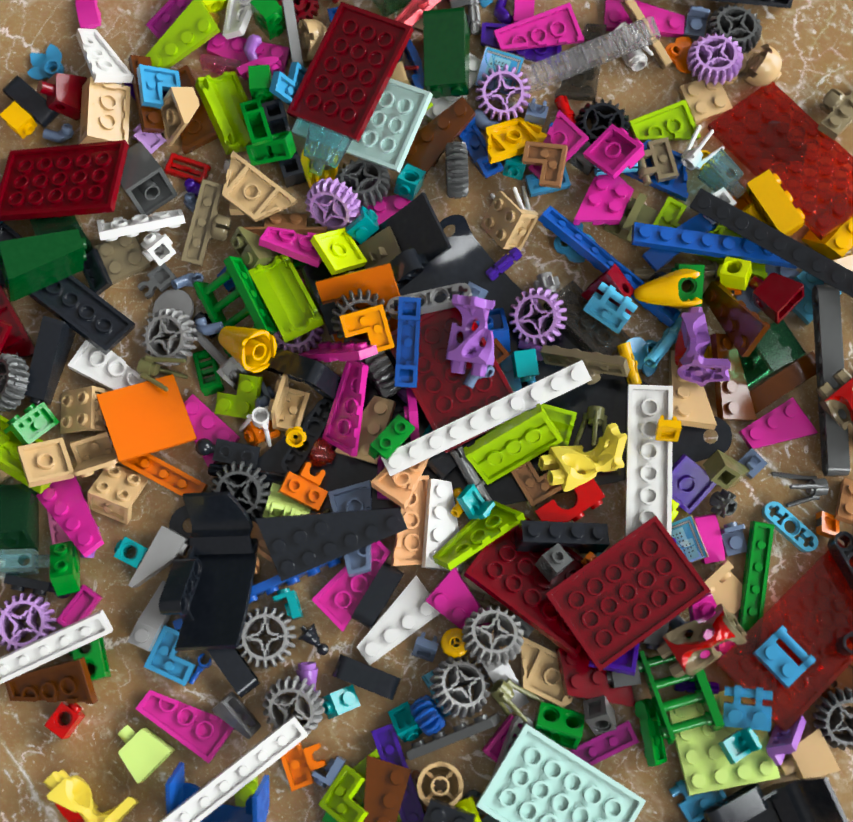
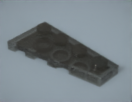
[555,23,607,101]

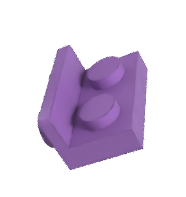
[766,715,806,766]

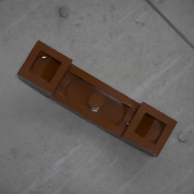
[749,351,816,414]

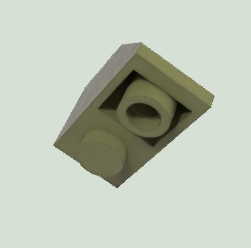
[229,227,278,270]
[703,450,750,490]

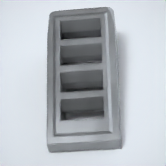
[212,692,261,739]

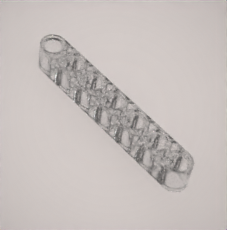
[521,16,661,92]

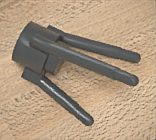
[771,472,829,507]

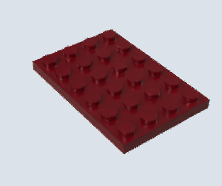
[287,2,414,143]
[0,140,129,221]
[390,307,514,454]
[464,508,584,658]
[544,516,711,671]

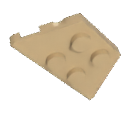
[222,151,297,222]
[520,637,575,708]

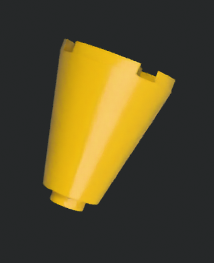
[218,326,277,373]

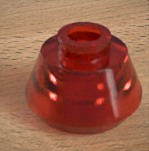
[309,438,336,467]

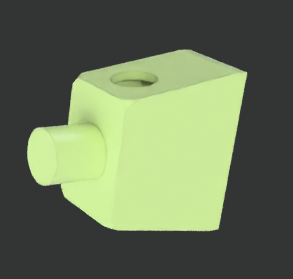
[117,725,175,784]

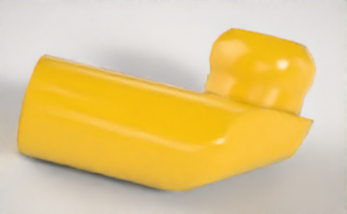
[450,487,464,518]

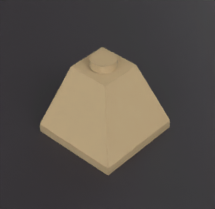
[161,87,200,146]

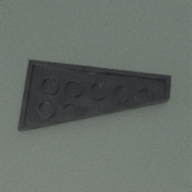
[255,507,408,581]

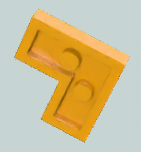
[339,304,395,352]

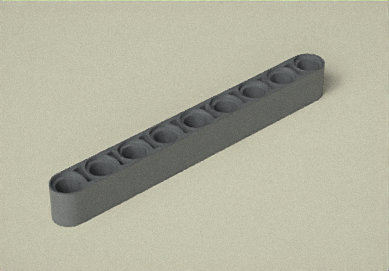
[812,285,850,476]

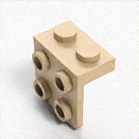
[268,374,310,432]
[70,430,118,478]

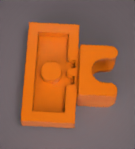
[278,462,328,512]
[281,742,327,791]

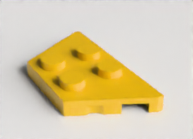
[485,117,547,164]

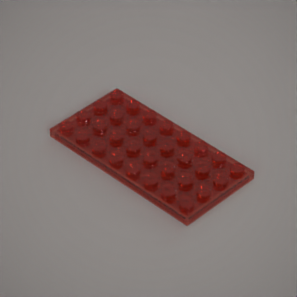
[708,82,853,240]
[716,541,853,732]

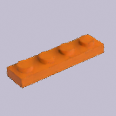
[121,454,208,497]

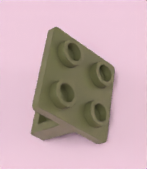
[604,193,658,247]

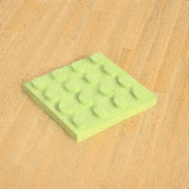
[667,685,780,796]

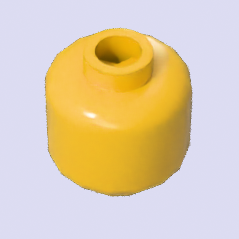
[440,628,468,658]

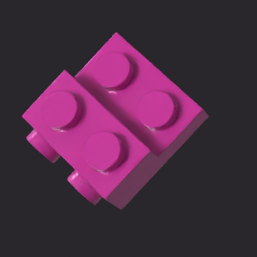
[583,124,645,180]

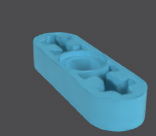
[762,501,819,553]

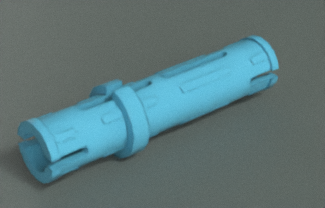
[644,317,682,368]

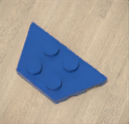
[623,139,689,202]

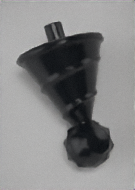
[298,623,329,655]

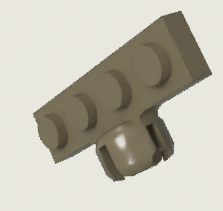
[817,88,853,140]
[181,179,231,266]
[541,345,630,385]

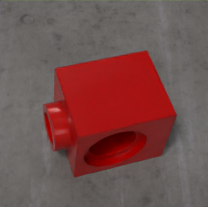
[44,702,86,739]

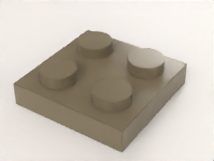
[94,235,151,285]

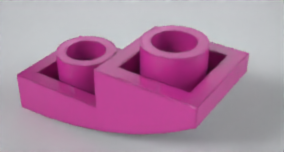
[75,0,101,29]
[513,0,535,23]
[236,56,284,81]
[693,514,726,564]

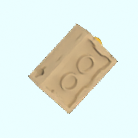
[79,77,131,144]

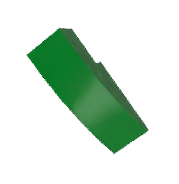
[239,98,273,146]

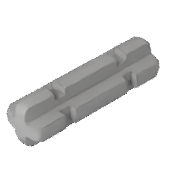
[468,0,481,35]

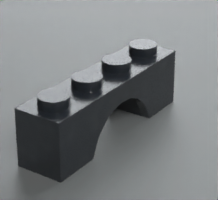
[261,99,306,188]
[514,520,610,554]

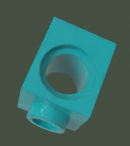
[394,163,426,201]
[511,349,539,382]
[114,537,148,569]

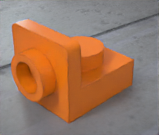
[244,415,281,446]

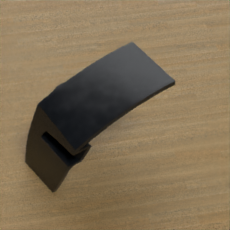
[301,193,452,310]
[159,492,258,651]
[699,777,848,822]

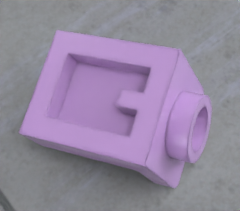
[132,124,166,154]

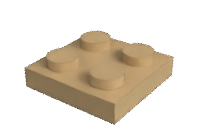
[678,80,733,124]
[17,438,74,488]

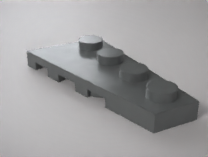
[406,712,501,761]

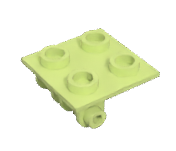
[263,483,311,518]

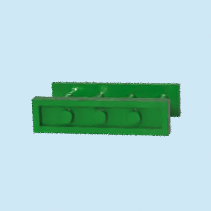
[193,256,278,357]
[637,636,725,745]

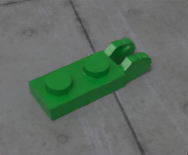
[634,698,667,767]

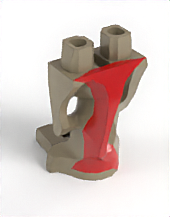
[816,369,853,439]
[657,603,747,678]

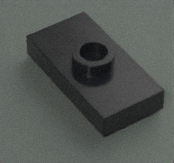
[82,248,113,295]

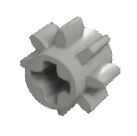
[533,272,560,296]

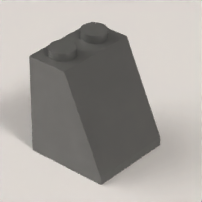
[120,141,178,215]

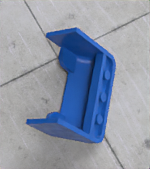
[165,762,269,822]

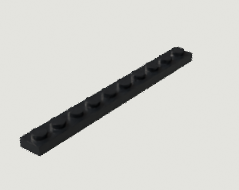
[689,188,853,298]

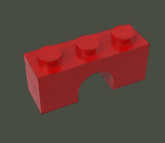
[534,478,606,522]

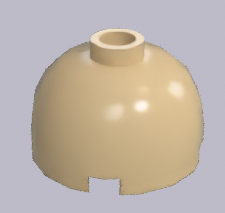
[297,19,327,61]
[741,44,782,87]
[417,761,464,806]

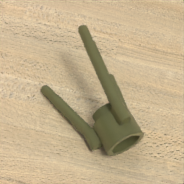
[137,355,188,392]
[573,405,607,446]
[490,678,545,722]

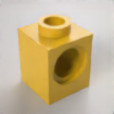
[0,101,38,139]

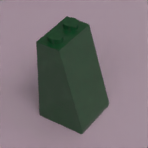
[423,7,470,98]
[0,229,87,302]

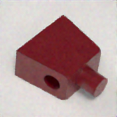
[37,73,87,121]
[581,264,634,315]
[749,272,804,324]

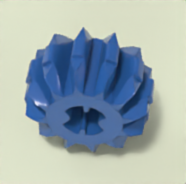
[410,695,446,736]

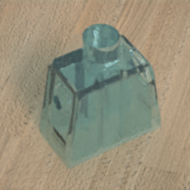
[303,122,352,176]
[697,148,747,199]
[0,549,50,577]

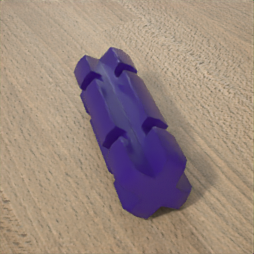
[485,247,522,281]
[674,680,719,694]

